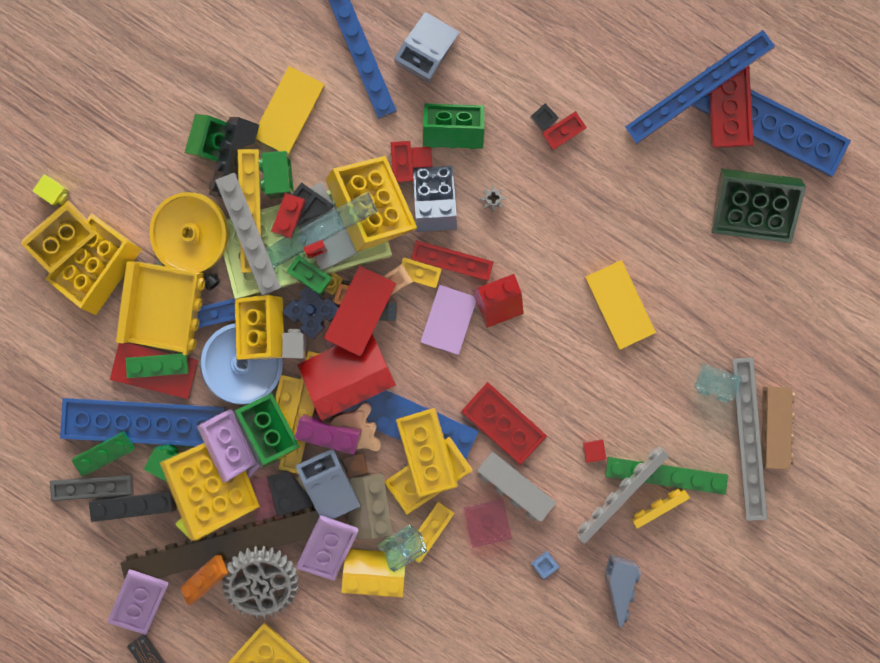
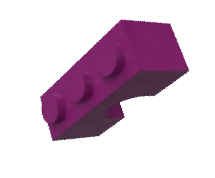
[294,414,362,454]

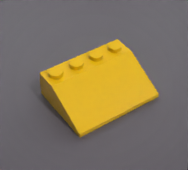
[325,156,417,252]
[45,213,142,315]

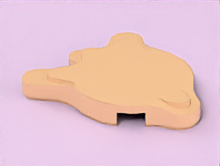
[330,403,381,451]

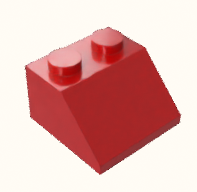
[472,274,524,328]

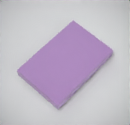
[421,285,476,355]
[197,408,257,482]
[297,515,358,581]
[107,569,168,635]

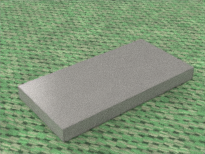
[299,182,359,271]

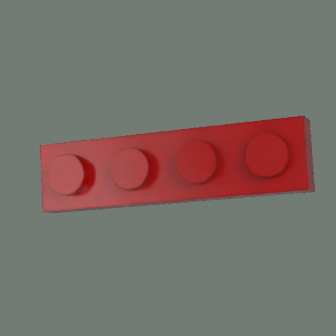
[411,240,494,281]

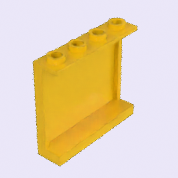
[116,261,205,355]

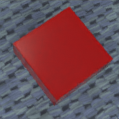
[411,147,433,168]
[303,240,327,259]
[583,439,607,463]

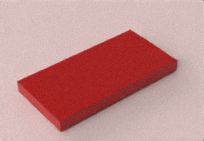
[708,66,754,149]
[324,266,397,357]
[110,342,199,399]
[461,382,547,466]

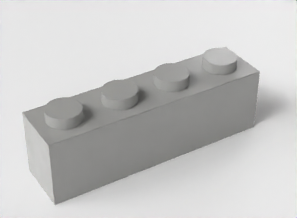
[477,451,556,522]

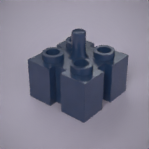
[283,286,339,339]

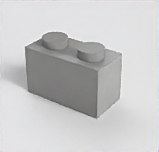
[282,329,308,358]

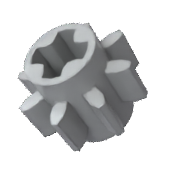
[480,186,506,212]

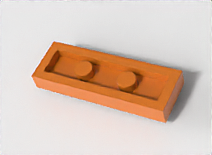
[180,555,228,605]

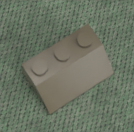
[347,473,392,539]

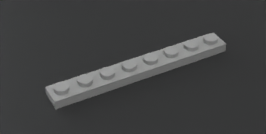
[733,357,768,521]

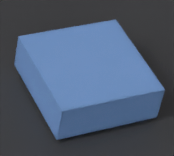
[531,551,560,580]

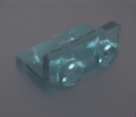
[694,363,742,403]
[378,525,427,572]

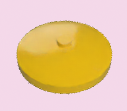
[149,192,229,273]

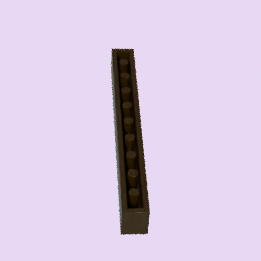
[120,506,320,579]

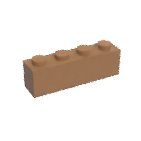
[762,386,795,469]

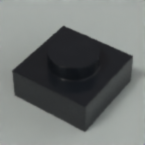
[530,103,559,132]

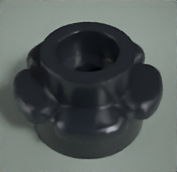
[204,273,221,291]

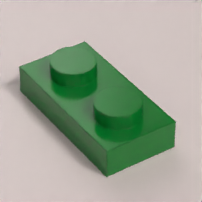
[286,255,332,296]

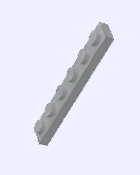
[215,173,281,296]
[577,446,669,544]

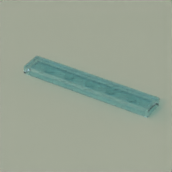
[265,192,378,267]

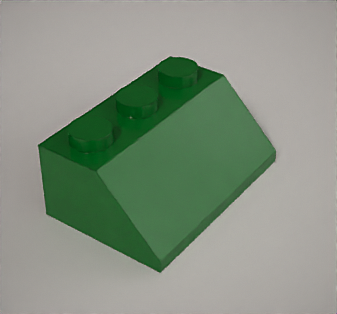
[423,103,484,149]
[234,393,300,469]

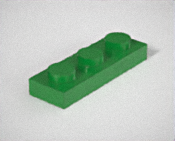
[126,353,189,378]
[71,431,135,477]

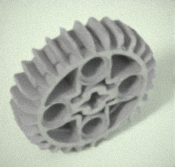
[222,546,298,620]

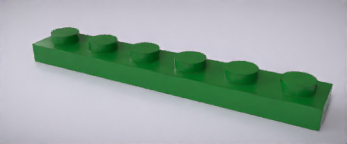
[605,456,728,495]

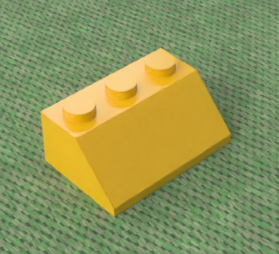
[21,200,96,274]
[235,295,284,360]
[342,548,406,598]

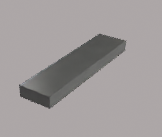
[50,475,134,501]

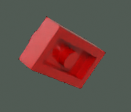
[542,111,587,151]
[390,141,414,183]
[271,193,306,239]

